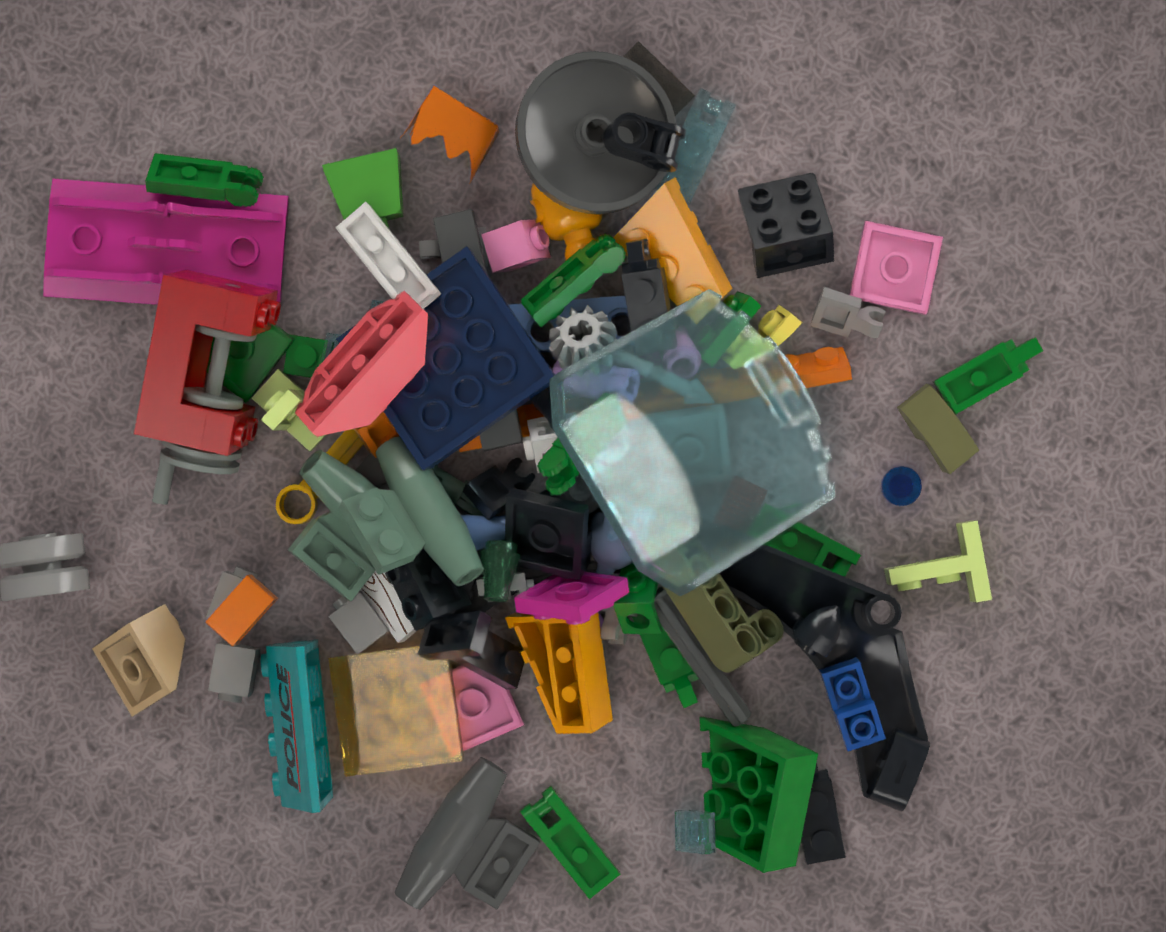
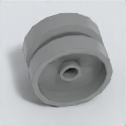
[0,533,91,601]

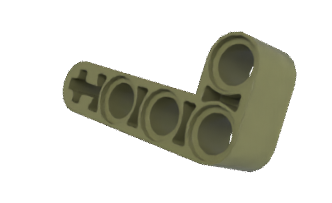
[643,521,784,673]

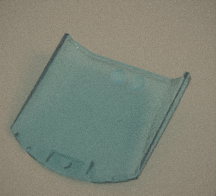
[549,289,835,596]

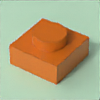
[354,411,399,458]

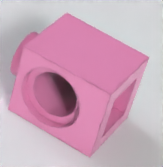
[481,220,551,273]

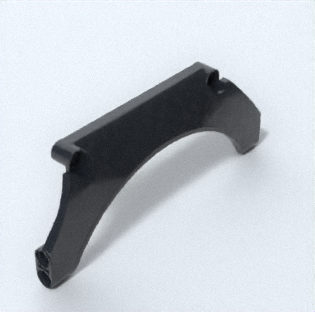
[451,471,930,812]

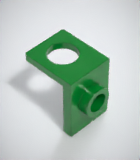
[613,562,662,634]

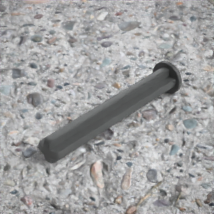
[654,586,751,727]

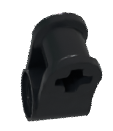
[603,112,686,172]

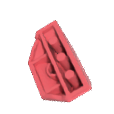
[295,291,428,437]

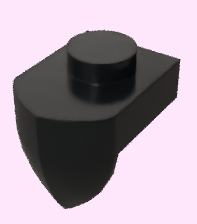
[792,605,841,657]

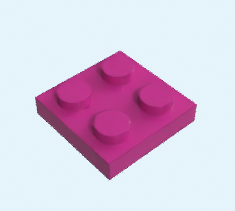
[514,572,629,625]

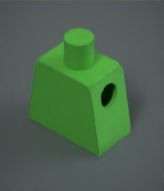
[322,148,404,228]

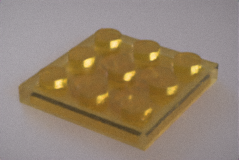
[328,645,464,777]

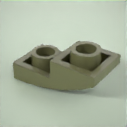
[897,383,979,474]

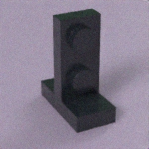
[417,611,524,690]

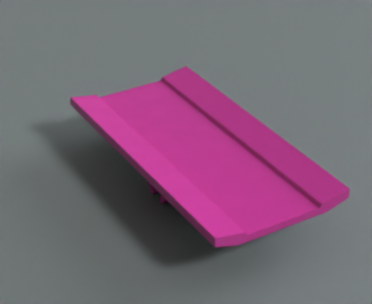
[43,179,289,305]

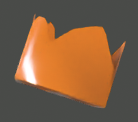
[400,86,499,184]

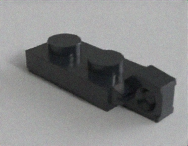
[621,239,677,354]
[801,750,846,865]

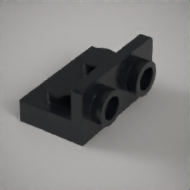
[385,548,472,631]

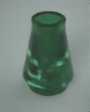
[480,540,521,602]

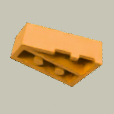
[613,177,733,324]
[505,612,613,734]

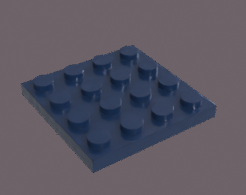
[336,246,559,471]

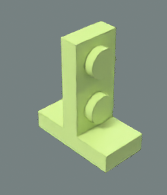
[252,369,326,452]
[884,521,992,603]

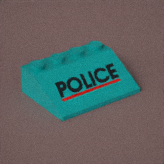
[261,639,333,813]

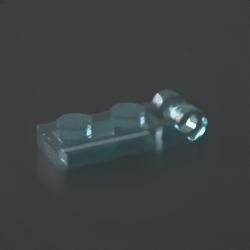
[655,88,736,205]

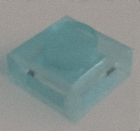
[675,810,716,854]

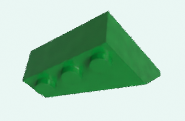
[699,717,818,873]

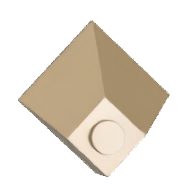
[92,604,185,716]

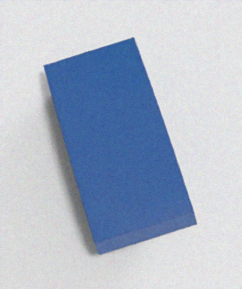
[819,657,886,752]

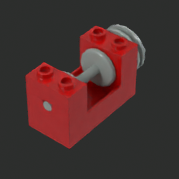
[134,270,281,505]

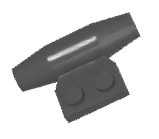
[394,757,540,910]

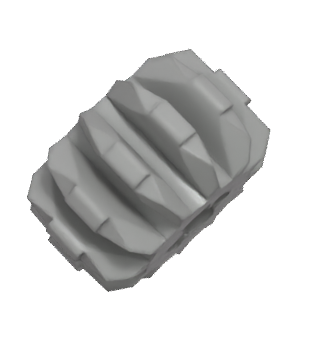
[549,305,618,376]

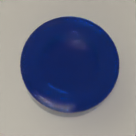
[881,466,922,506]

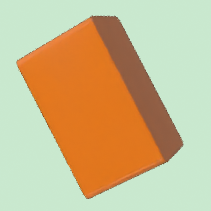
[205,574,279,647]

